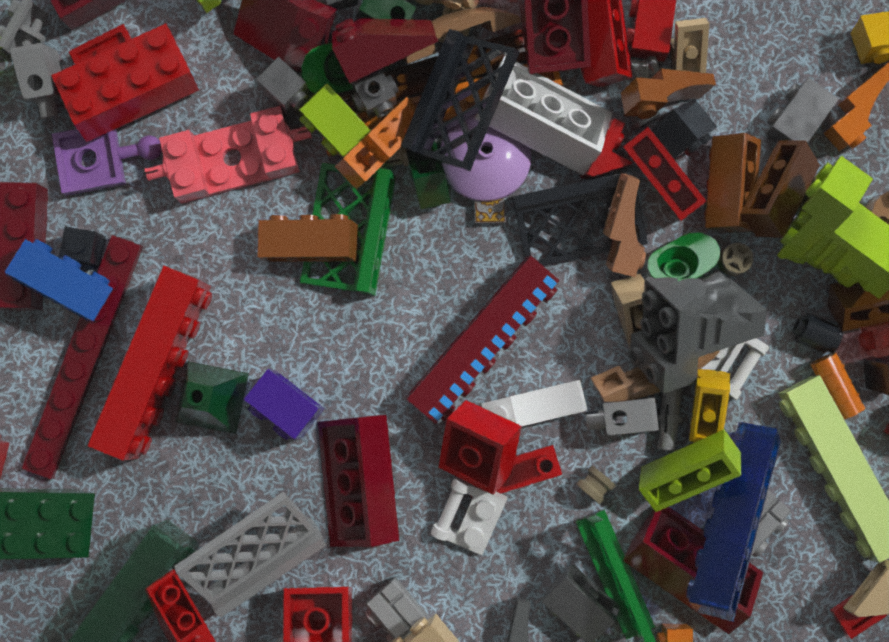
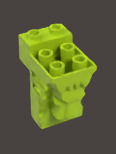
[777,156,889,299]

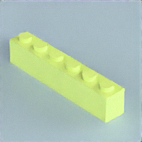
[778,375,889,563]

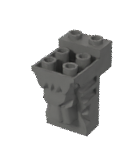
[628,272,767,394]

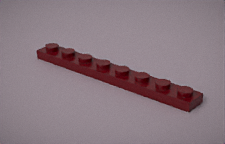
[21,235,143,479]

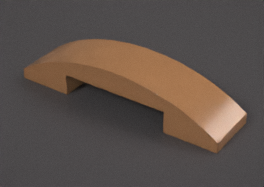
[402,7,521,63]
[591,351,720,402]

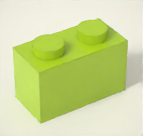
[298,84,371,157]

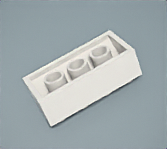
[475,56,612,175]

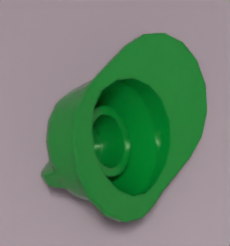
[302,43,353,93]
[647,233,720,281]

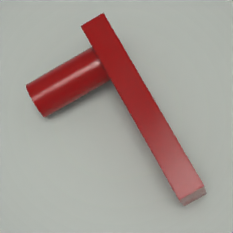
[470,445,562,499]

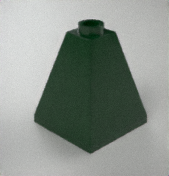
[175,361,249,434]

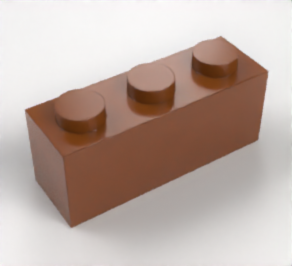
[704,133,761,233]
[257,214,358,262]

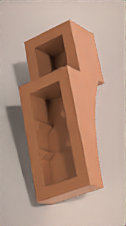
[603,173,646,277]

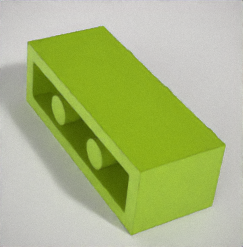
[639,429,741,512]

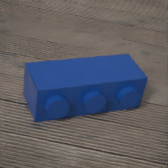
[4,239,113,324]

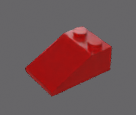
[283,586,352,642]

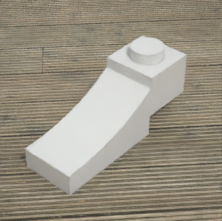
[481,380,587,426]

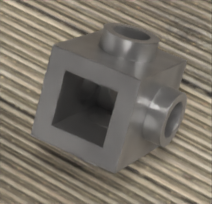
[351,69,399,119]

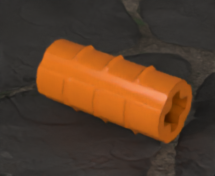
[810,352,866,420]

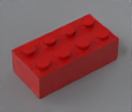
[51,23,199,142]

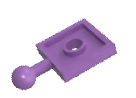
[52,129,162,196]

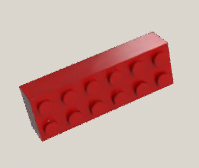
[87,265,213,461]

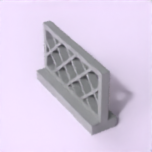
[174,491,326,618]

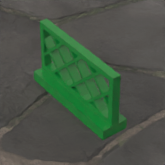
[300,163,397,296]
[575,509,656,642]

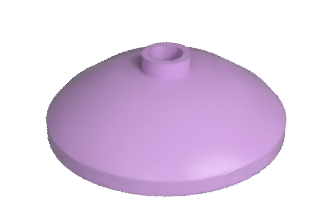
[440,113,531,202]

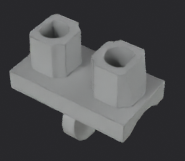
[0,0,49,55]

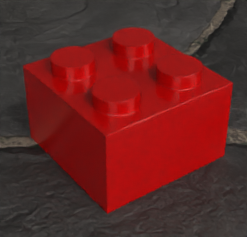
[438,400,522,495]

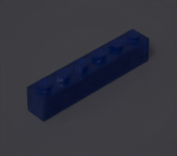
[686,422,781,622]

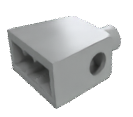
[9,43,62,119]
[586,398,659,436]

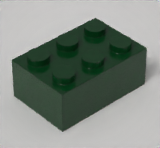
[0,488,95,560]

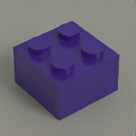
[244,369,325,440]

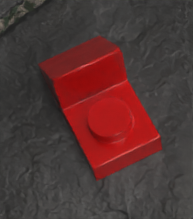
[580,118,633,180]

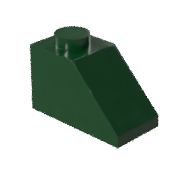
[406,141,451,209]

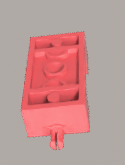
[145,106,312,204]

